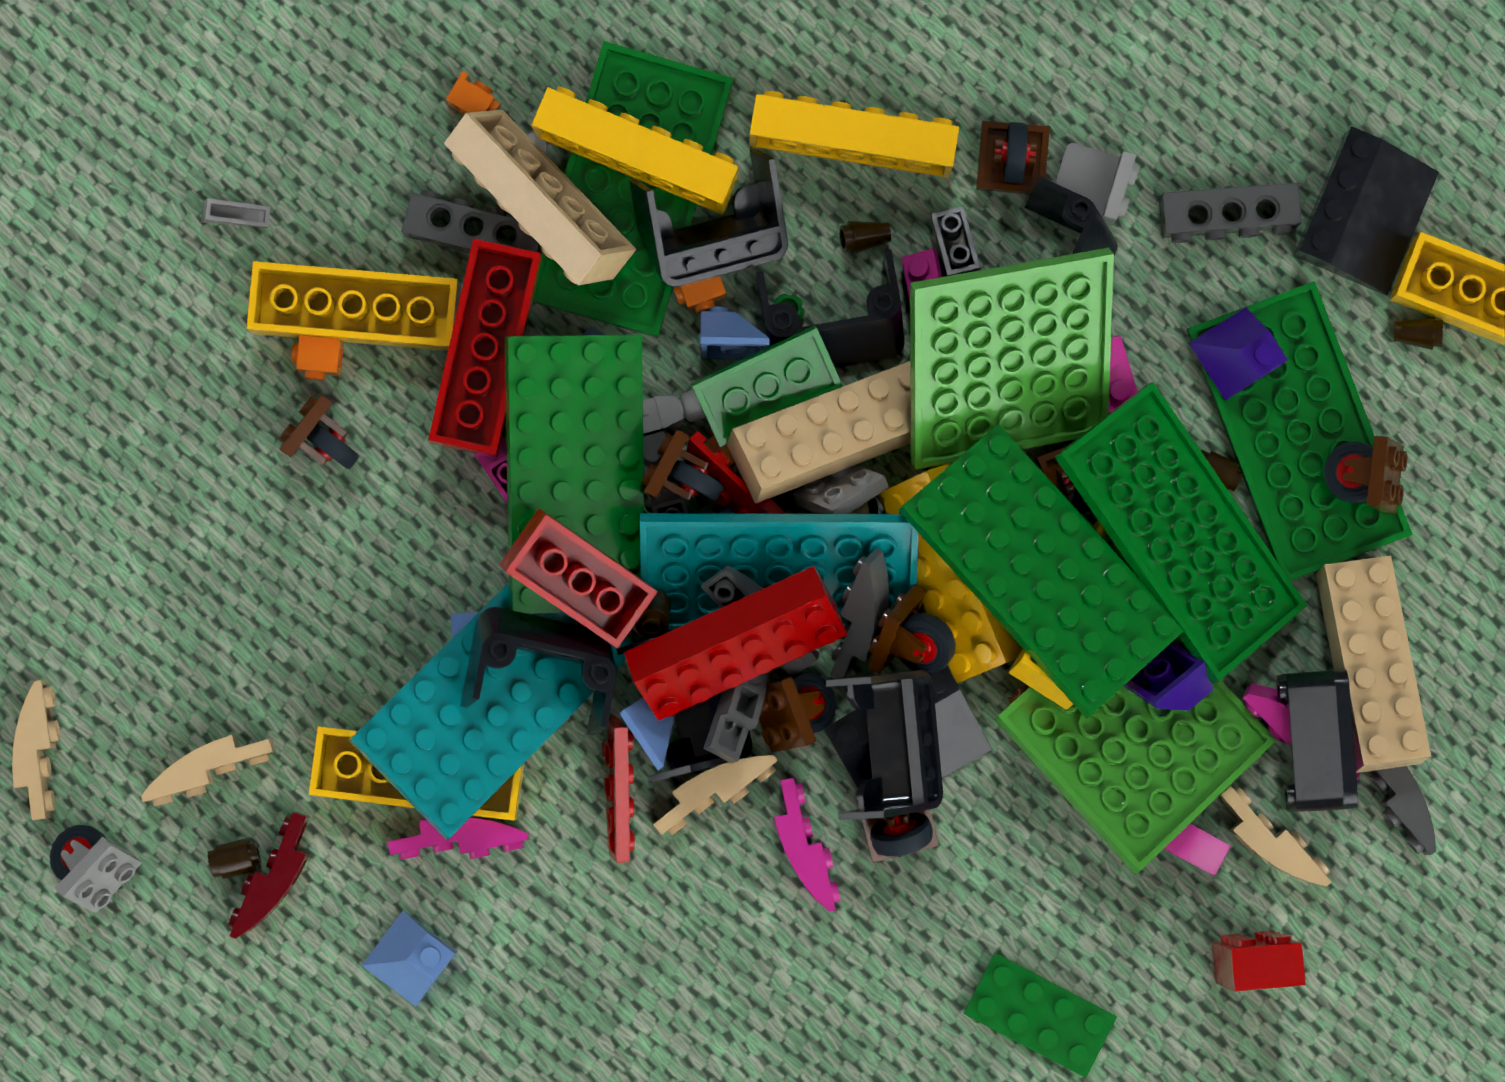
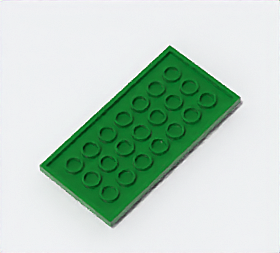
[532,41,734,338]
[1186,281,1413,581]
[505,334,645,614]
[1055,382,1307,684]
[898,424,1184,719]

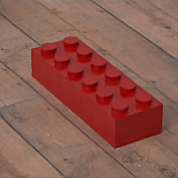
[428,238,542,458]
[624,566,847,721]

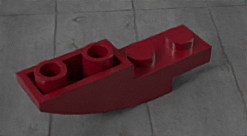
[228,812,310,939]

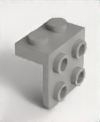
[1055,143,1139,226]

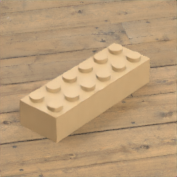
[444,110,636,285]
[726,361,911,504]
[1316,556,1431,773]

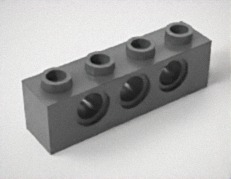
[1159,183,1302,243]
[401,190,541,253]

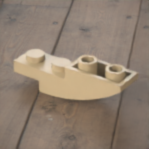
[12,680,60,821]
[141,735,276,807]
[653,755,778,836]
[1218,786,1331,887]

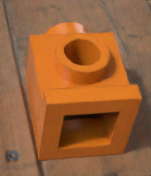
[446,71,502,115]

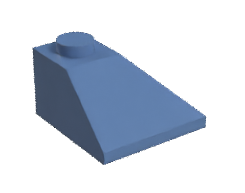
[700,307,769,360]
[619,698,674,771]
[361,910,458,1007]

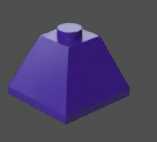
[1188,307,1288,401]
[1123,642,1214,711]

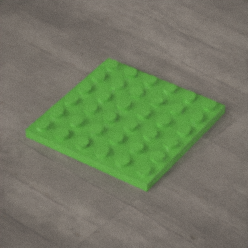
[910,248,1114,470]
[994,680,1277,875]

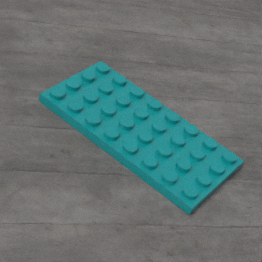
[640,513,919,631]
[348,583,632,840]

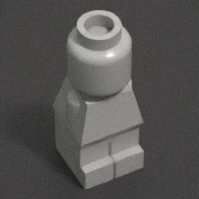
[643,390,706,437]

